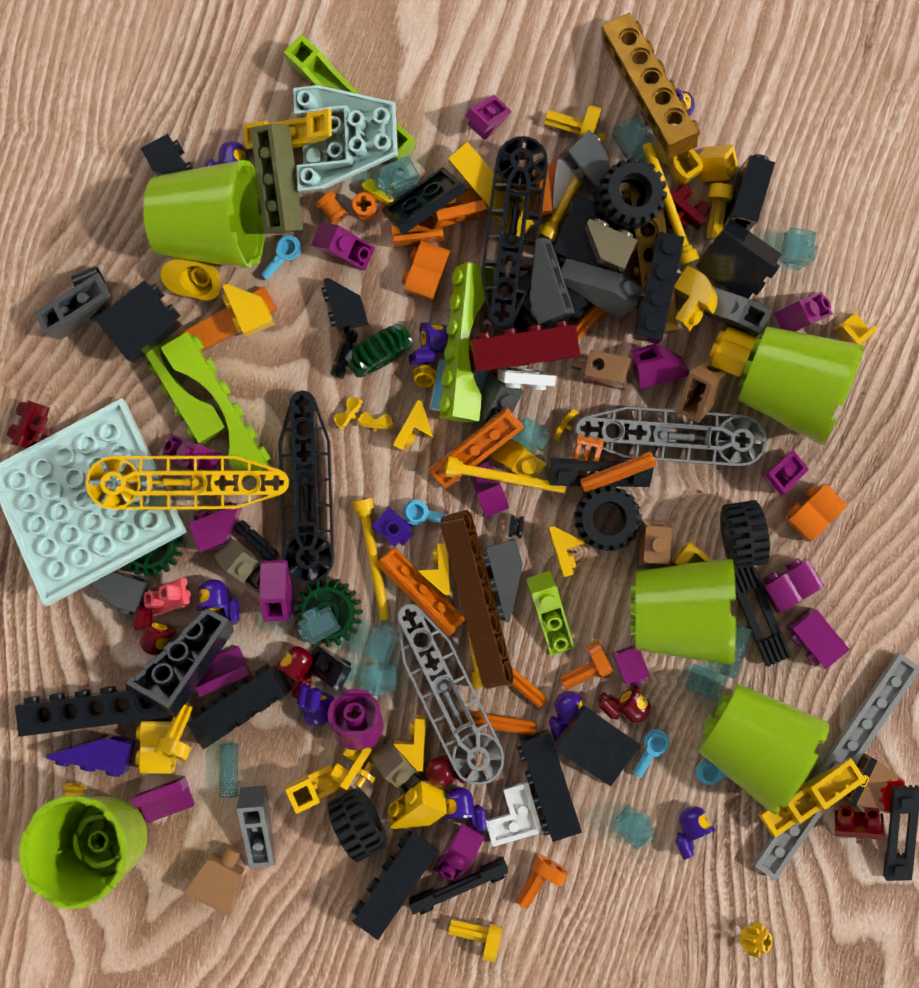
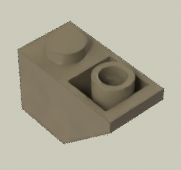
[585,219,637,274]
[214,537,262,594]
[371,740,428,793]

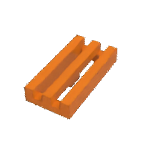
[572,434,604,476]

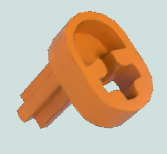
[559,640,614,690]
[515,854,569,909]

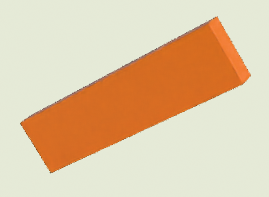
[175,286,278,351]
[428,407,524,489]
[376,547,465,637]

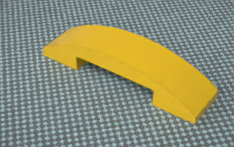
[243,109,332,151]

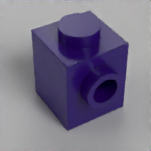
[372,507,413,547]

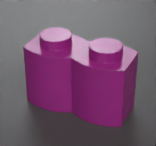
[762,558,824,613]

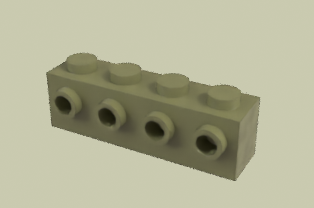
[250,123,303,234]

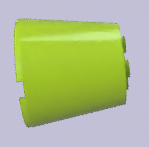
[143,160,265,268]
[738,326,864,445]
[630,558,736,665]
[697,683,829,814]
[19,795,148,909]

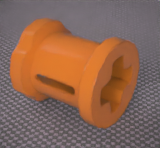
[316,191,349,225]
[352,192,377,221]

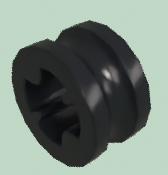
[509,515,524,538]

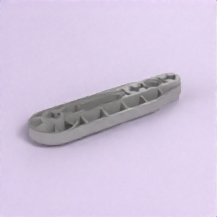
[573,406,767,467]
[397,604,504,785]

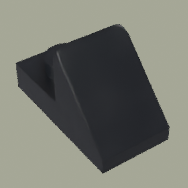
[309,646,352,691]

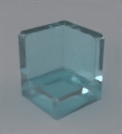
[684,664,728,702]

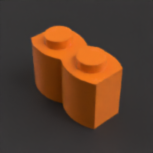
[401,240,450,302]
[785,483,848,542]

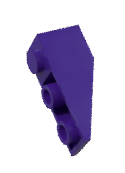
[47,734,136,777]

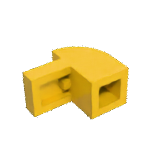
[674,266,718,331]
[284,764,339,814]

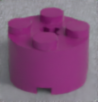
[328,689,384,750]

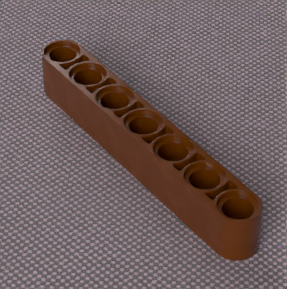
[441,510,514,689]

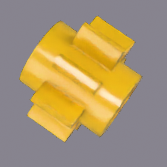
[739,922,772,958]

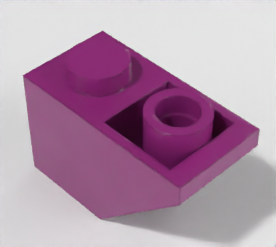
[311,222,375,271]
[774,292,833,332]
[631,344,690,389]
[162,434,222,470]
[188,501,242,552]
[259,560,295,622]
[433,823,484,883]

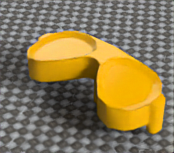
[360,179,394,204]
[334,397,363,430]
[553,409,580,442]
[357,412,393,432]

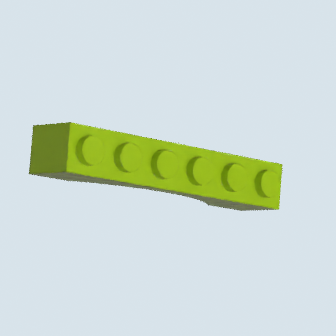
[284,34,416,166]
[439,262,494,423]
[160,332,271,482]
[146,340,228,445]

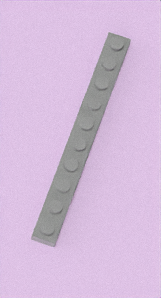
[752,652,919,881]

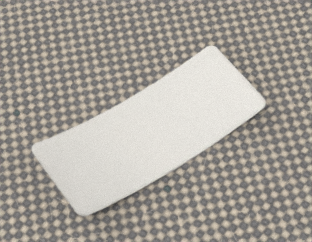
[553,160,574,210]

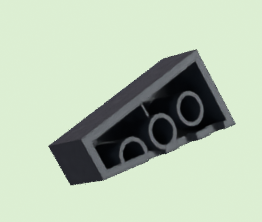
[125,608,234,718]

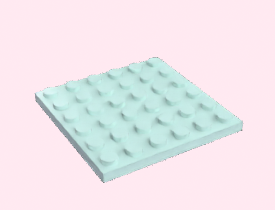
[0,398,187,606]

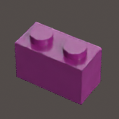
[787,608,850,669]

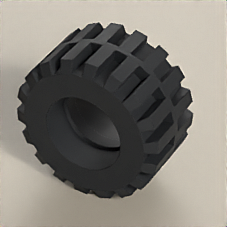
[595,158,667,231]
[574,486,642,551]
[720,500,770,569]
[328,788,387,862]

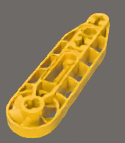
[86,455,289,510]

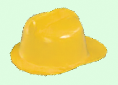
[160,259,221,301]

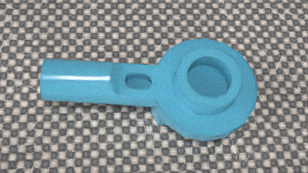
[260,235,302,280]
[403,500,448,525]
[633,729,669,778]
[695,759,729,785]

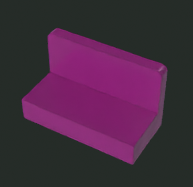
[196,646,251,697]
[131,776,195,823]

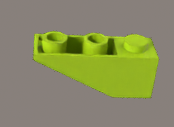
[526,571,575,656]

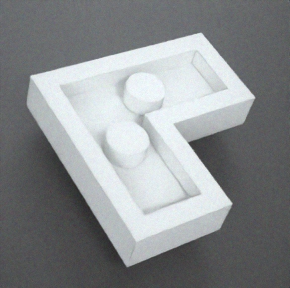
[497,368,556,390]
[486,781,542,847]

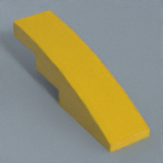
[448,142,535,236]
[758,758,866,838]

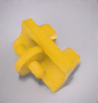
[329,748,375,792]

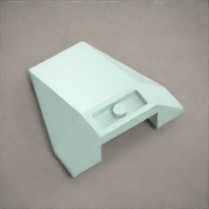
[293,85,398,192]

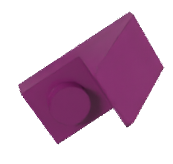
[465,95,512,140]
[761,449,809,496]
[469,461,509,518]

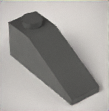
[559,130,610,204]
[530,238,575,324]
[561,258,643,321]
[34,273,111,340]
[91,570,151,615]
[237,785,275,868]

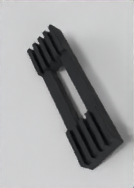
[548,458,654,487]
[734,566,792,667]
[883,785,919,881]
[409,857,508,915]

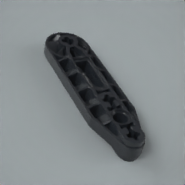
[481,136,548,331]
[278,390,335,583]

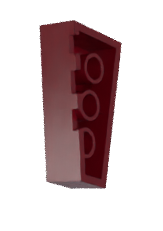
[469,321,581,374]

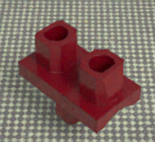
[666,183,712,230]
[6,400,52,448]
[835,806,884,844]

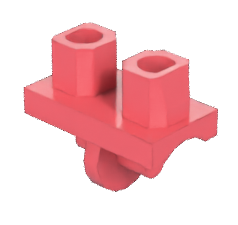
[144,578,191,615]

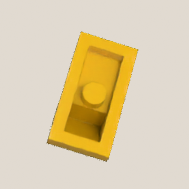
[393,400,433,451]
[490,439,546,478]
[547,526,586,577]
[418,543,450,595]
[393,715,426,771]

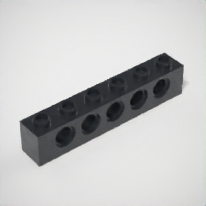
[15,685,173,737]

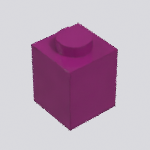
[612,644,650,686]

